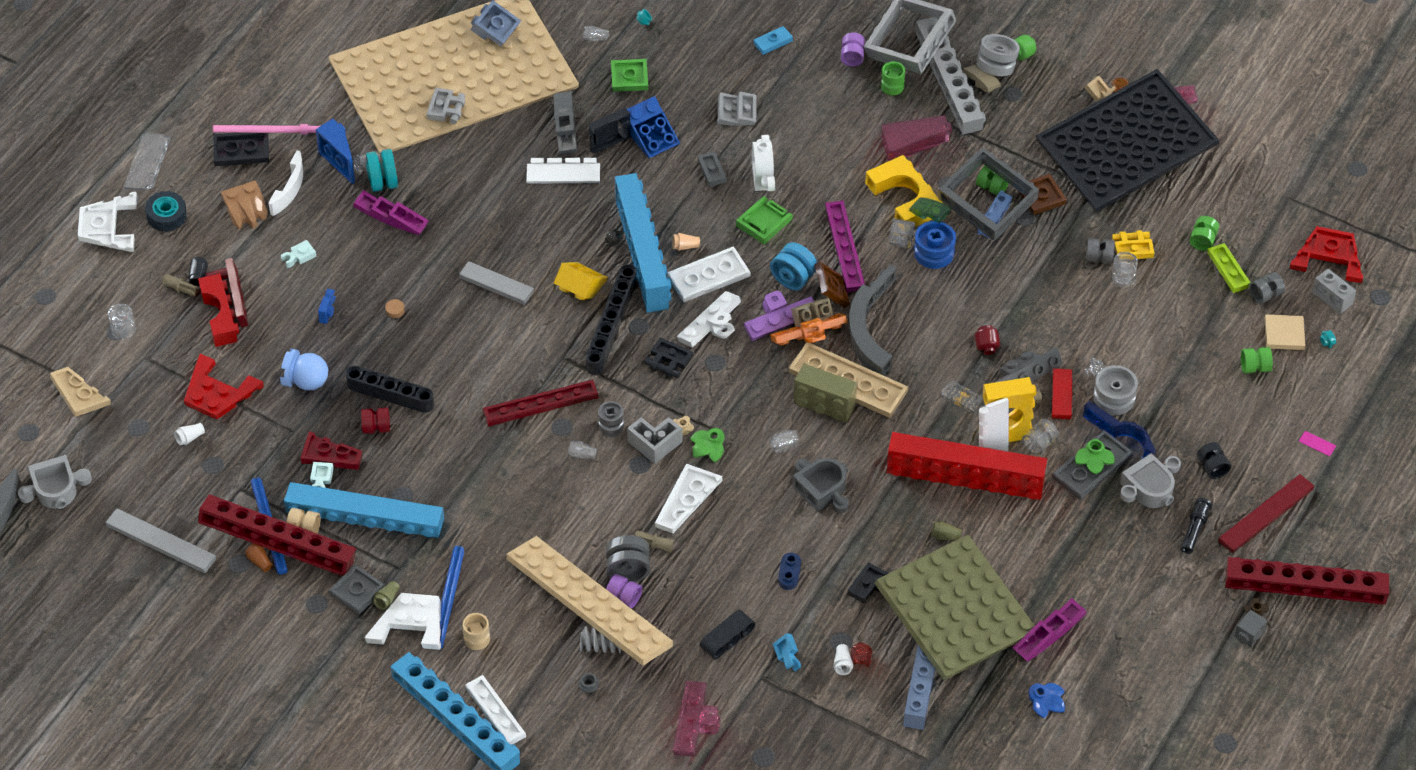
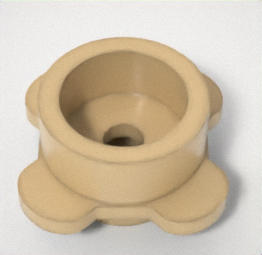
[673,416,694,435]

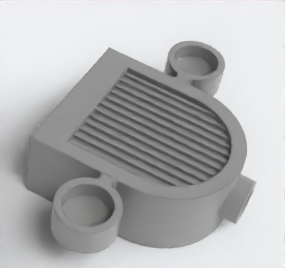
[1120,453,1181,508]
[18,455,92,509]

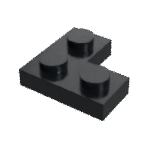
[847,562,889,603]

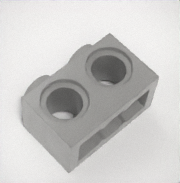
[1312,269,1356,314]

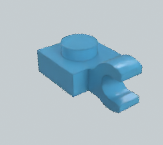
[773,633,801,671]

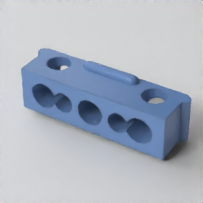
[977,190,1012,238]

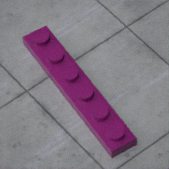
[825,200,865,292]

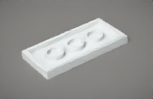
[667,246,751,302]

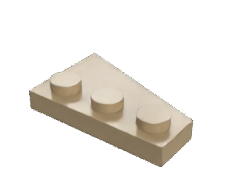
[50,367,111,417]

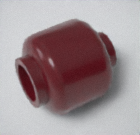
[974,325,1001,355]

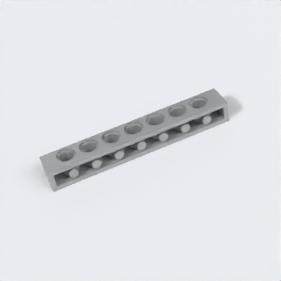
[916,17,986,135]

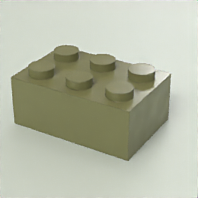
[794,364,857,422]

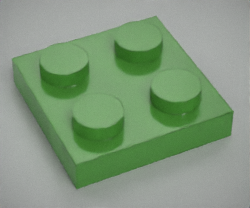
[611,59,648,92]

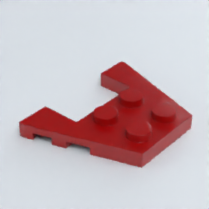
[1289,226,1363,284]
[184,353,264,420]

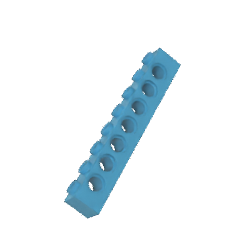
[390,652,520,770]

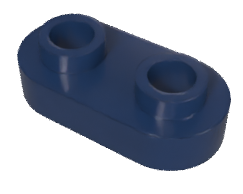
[778,553,801,590]

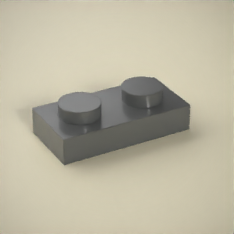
[698,151,727,187]

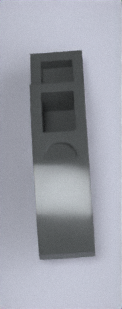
[554,91,578,155]

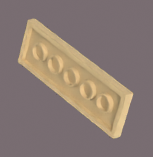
[789,343,908,418]

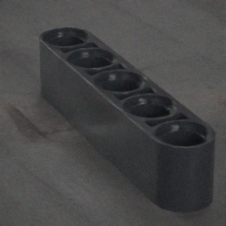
[346,366,434,413]

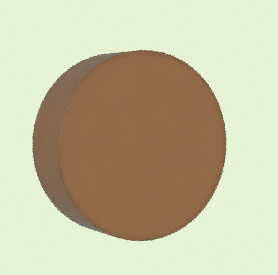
[385,299,405,318]

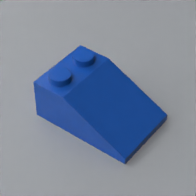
[316,119,355,184]

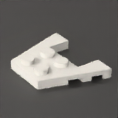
[78,192,137,252]
[365,593,441,650]

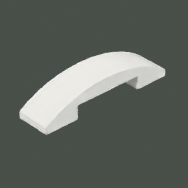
[268,150,303,216]

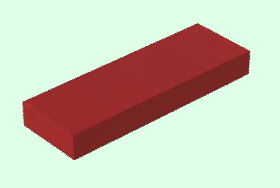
[1052,368,1072,419]

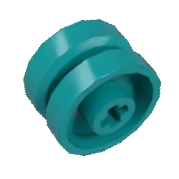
[365,148,398,192]

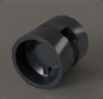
[1197,442,1231,479]

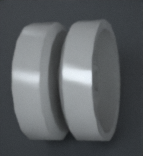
[976,34,1020,76]
[1093,365,1138,415]

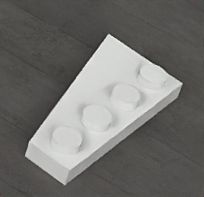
[655,464,722,533]

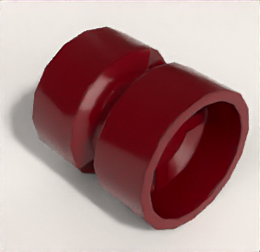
[361,407,390,434]

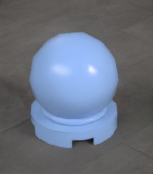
[280,348,328,391]

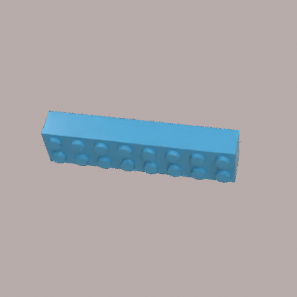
[615,173,672,313]

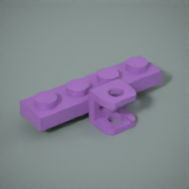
[743,291,814,341]

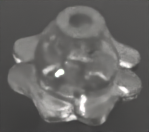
[1085,357,1105,377]

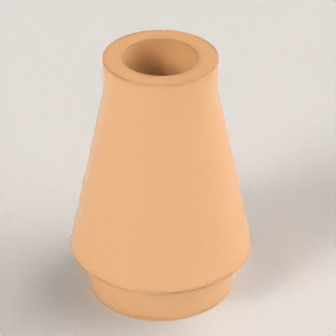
[672,233,700,251]

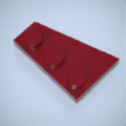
[300,431,362,470]

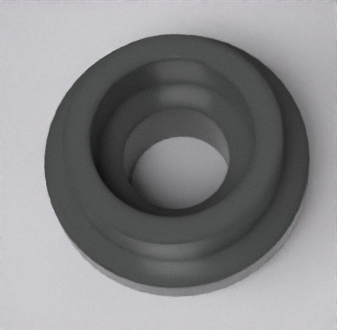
[579,673,599,693]

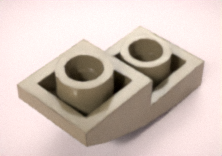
[963,64,1001,92]
[791,298,834,327]

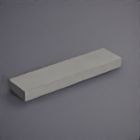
[459,261,534,305]

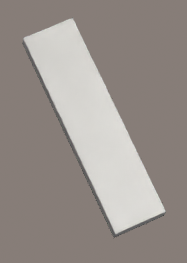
[465,675,526,745]

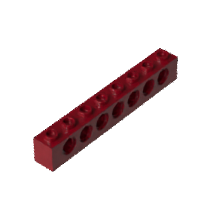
[197,494,356,576]
[1225,557,1389,605]

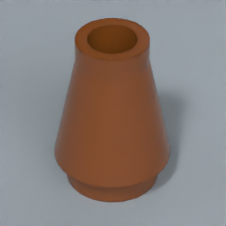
[245,544,273,572]

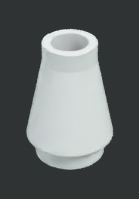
[174,423,205,445]
[833,644,853,675]

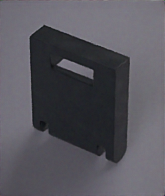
[589,107,631,153]

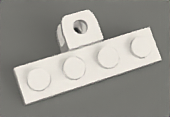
[677,291,741,348]

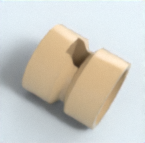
[287,508,321,534]
[462,613,490,650]

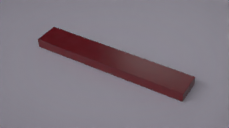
[482,380,599,427]
[1218,474,1314,554]

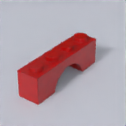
[198,274,240,347]

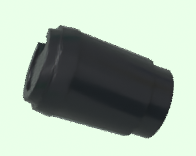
[188,257,208,287]

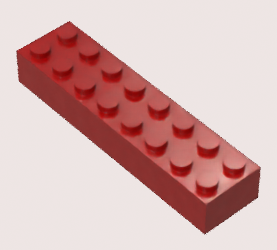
[886,432,1048,500]

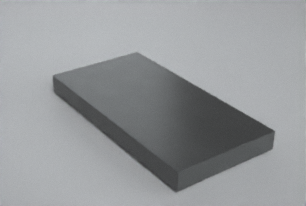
[1051,430,1133,501]

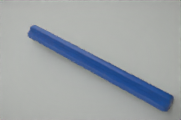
[251,477,288,575]
[440,546,464,649]

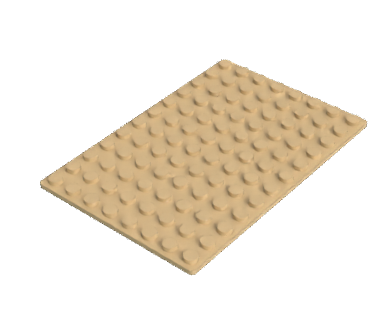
[329,0,579,154]

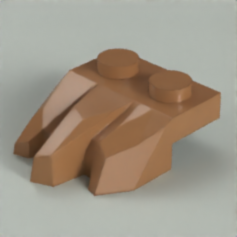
[221,180,268,229]

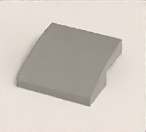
[717,91,756,126]

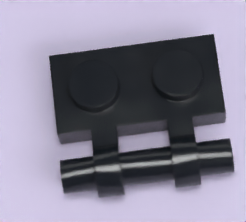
[644,337,693,378]

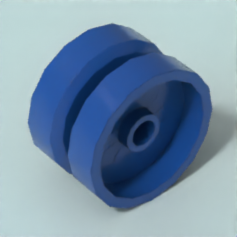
[914,221,956,269]

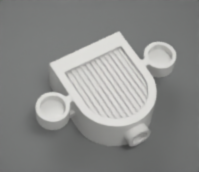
[752,135,775,191]

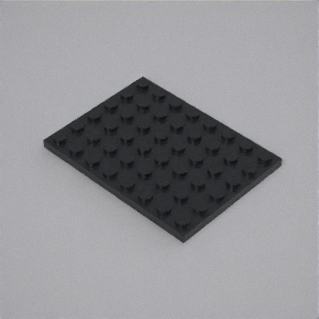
[1036,69,1219,212]

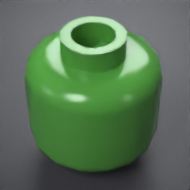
[1014,34,1036,61]

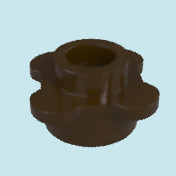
[1244,598,1269,617]

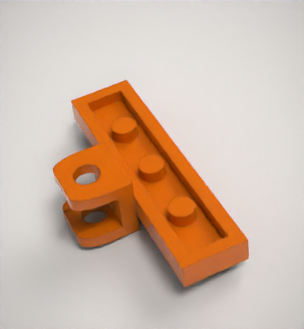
[770,313,848,345]

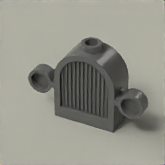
[793,458,849,513]

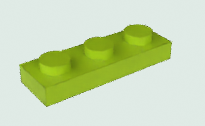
[1207,243,1251,293]

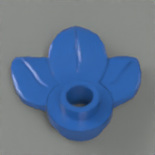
[1028,683,1065,718]

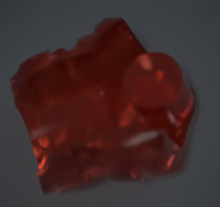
[851,642,873,667]

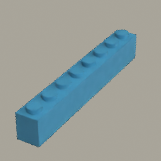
[284,482,444,538]

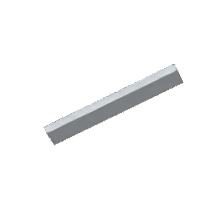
[105,508,216,573]

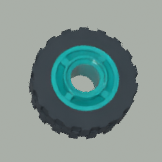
[145,191,187,232]

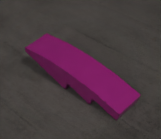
[353,190,429,235]
[1013,598,1087,662]

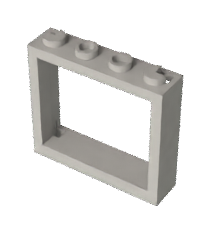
[864,0,956,74]

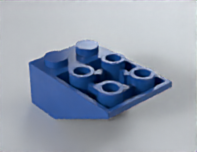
[627,96,680,158]

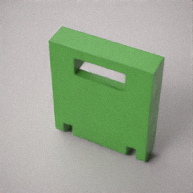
[736,196,793,245]

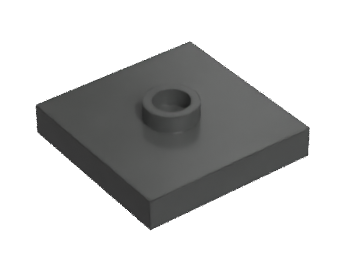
[329,564,385,615]

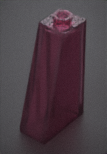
[881,115,952,162]

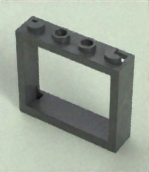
[938,147,1039,241]

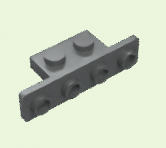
[996,348,1062,382]

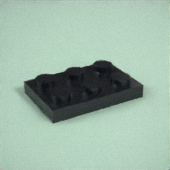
[213,133,269,166]

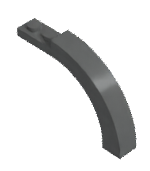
[849,264,897,376]

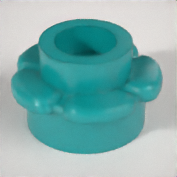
[636,9,652,25]
[1320,330,1336,348]

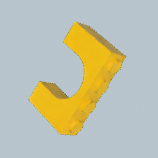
[865,155,943,232]
[982,377,1037,442]

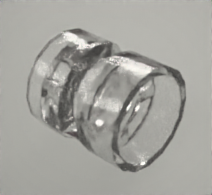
[1111,252,1138,288]
[108,304,136,339]
[1022,419,1059,455]

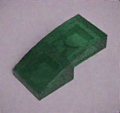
[909,197,951,224]

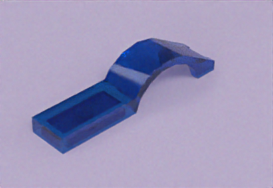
[1083,401,1156,459]

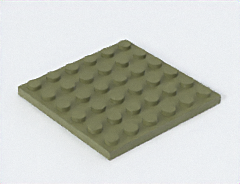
[875,535,1035,681]

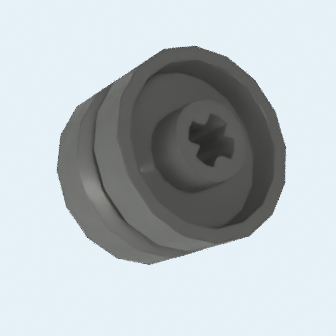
[606,535,650,582]

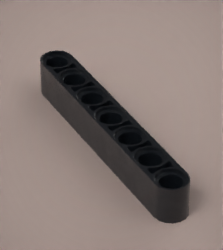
[586,264,637,375]

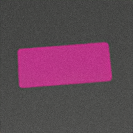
[1299,431,1336,456]

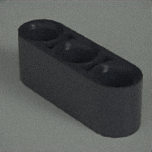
[699,610,756,660]

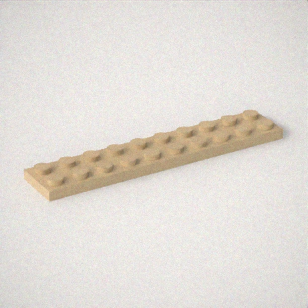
[507,536,673,666]

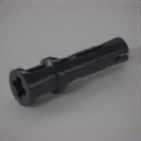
[1180,498,1213,554]

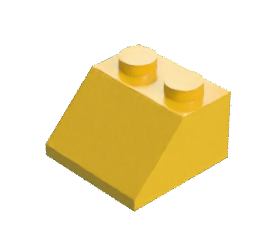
[554,262,608,300]

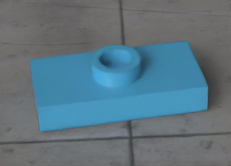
[754,26,793,55]

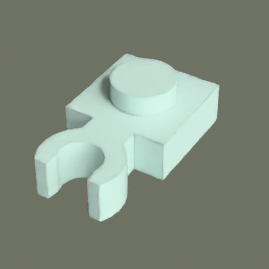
[281,240,317,268]
[310,462,334,488]

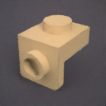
[1084,76,1117,102]

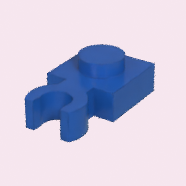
[318,289,336,324]

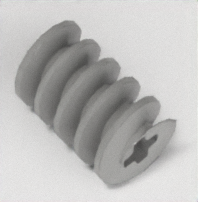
[580,626,621,653]

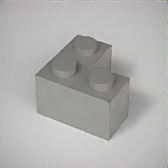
[627,417,682,464]

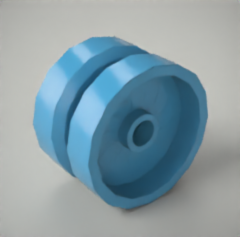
[770,242,817,291]

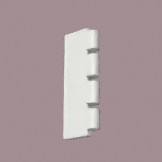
[527,158,600,183]
[979,397,1009,451]

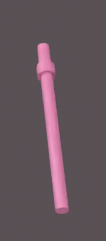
[213,124,320,135]

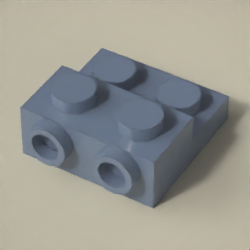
[471,0,521,47]

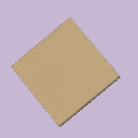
[1265,315,1305,350]

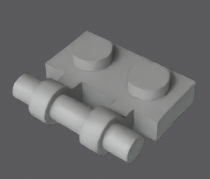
[427,88,465,124]

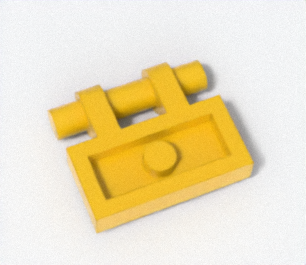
[1112,230,1155,260]

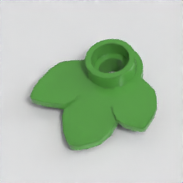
[690,428,725,463]
[1075,439,1114,474]

